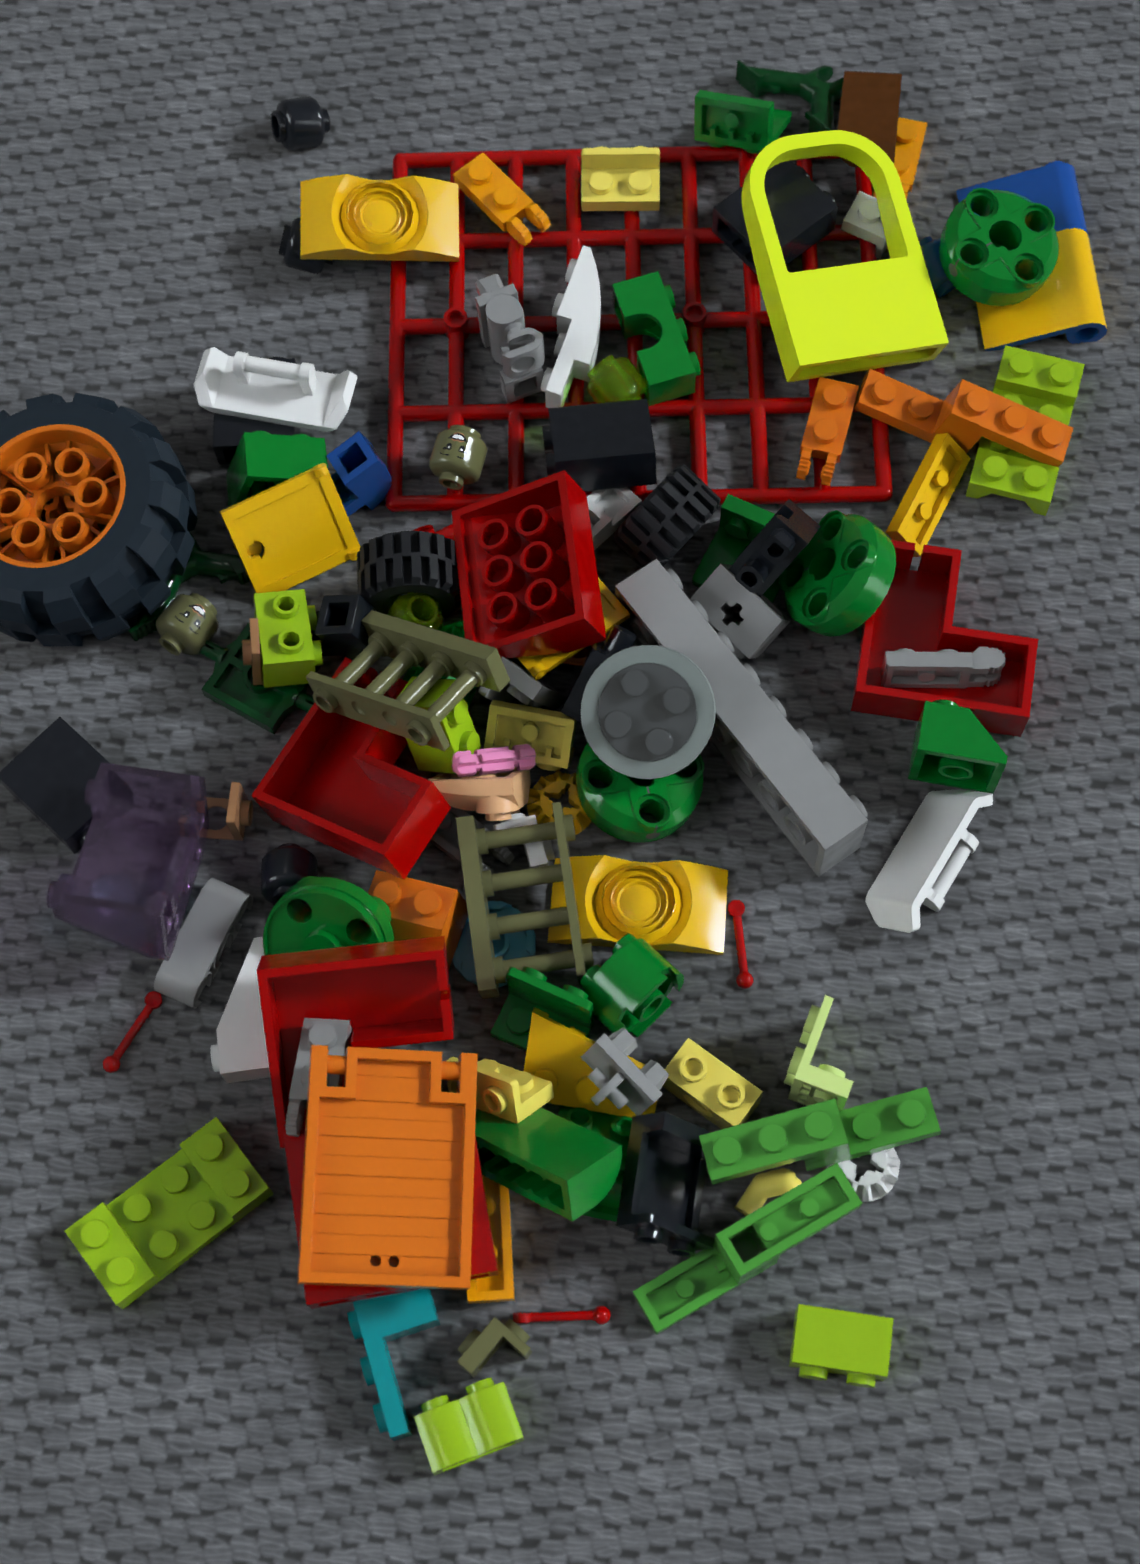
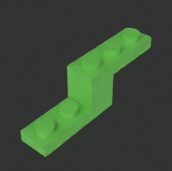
[699,1087,941,1184]
[633,1163,863,1335]

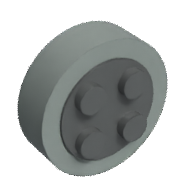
[581,645,716,779]

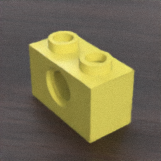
[663,1038,763,1129]

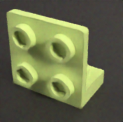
[784,995,854,1111]

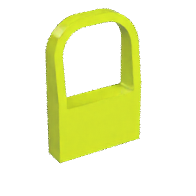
[741,130,949,383]

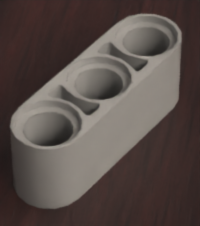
[154,878,253,1009]

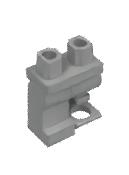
[475,274,545,403]

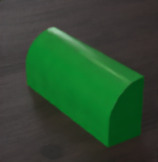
[475,1107,622,1222]

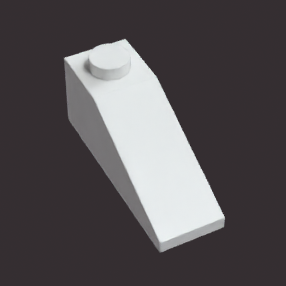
[210,937,270,1083]

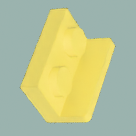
[581,146,660,211]
[484,700,577,771]
[446,1056,554,1124]

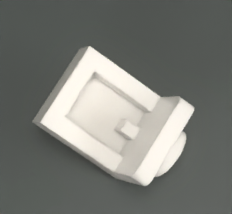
[841,191,888,259]
[493,813,555,868]

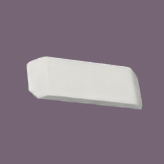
[194,347,357,432]
[865,789,993,933]

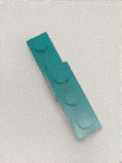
[347,1289,440,1441]

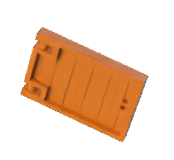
[297,1045,478,1290]

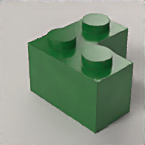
[226,431,328,507]

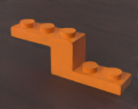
[853,369,1073,467]

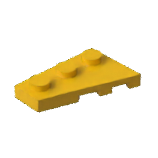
[524,1007,657,1118]

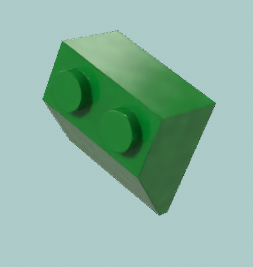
[908,700,1008,794]

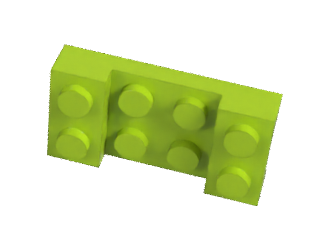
[965,345,1085,516]
[65,1117,274,1309]

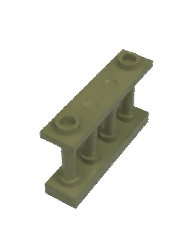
[306,610,510,751]
[456,802,594,999]

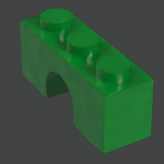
[612,271,701,406]

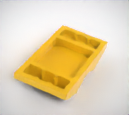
[300,174,459,262]
[548,855,728,955]

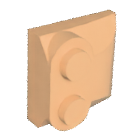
[429,767,531,821]

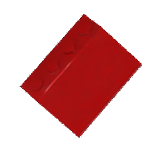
[451,470,607,658]

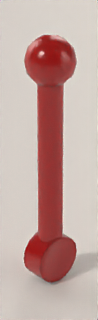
[727,900,754,989]
[103,991,163,1073]
[513,1305,611,1325]

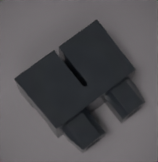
[728,499,821,597]

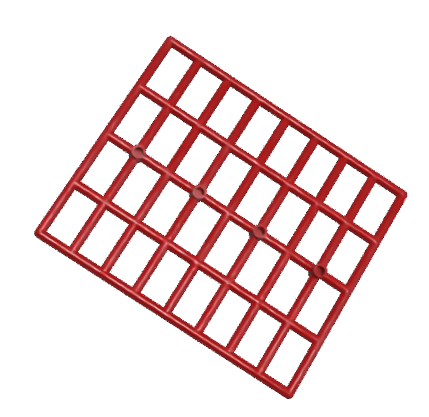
[386,146,893,512]

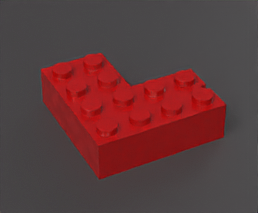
[851,540,1038,737]
[251,657,451,880]
[256,936,454,1148]

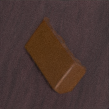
[838,71,902,168]

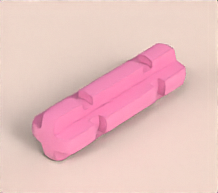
[452,744,536,777]

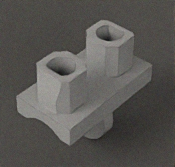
[581,1028,669,1116]

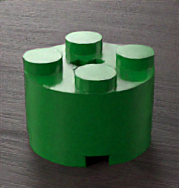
[580,934,684,1037]

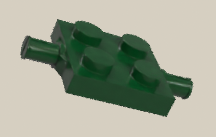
[199,623,320,735]

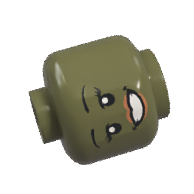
[429,425,487,490]
[156,593,219,656]

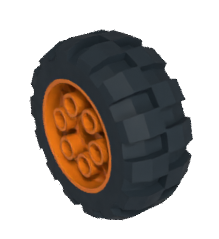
[0,393,198,647]

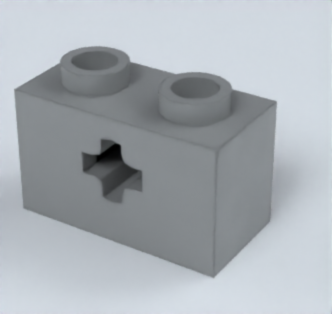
[690,564,791,659]

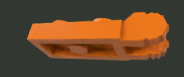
[796,377,859,486]

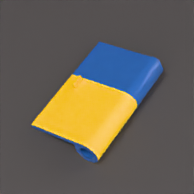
[956,161,1107,351]

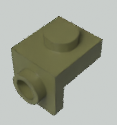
[457,1317,532,1378]

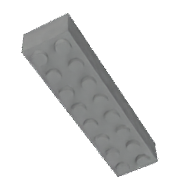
[615,559,868,877]

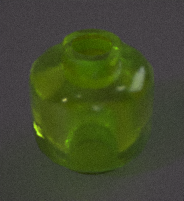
[587,355,647,404]
[385,592,444,631]

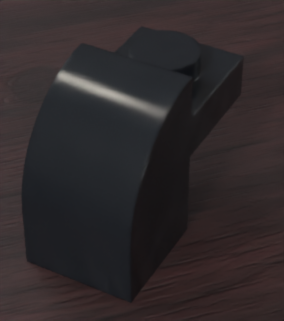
[311,594,377,660]

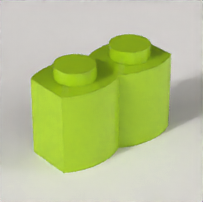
[414,1377,524,1476]

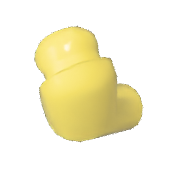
[735,1168,802,1216]

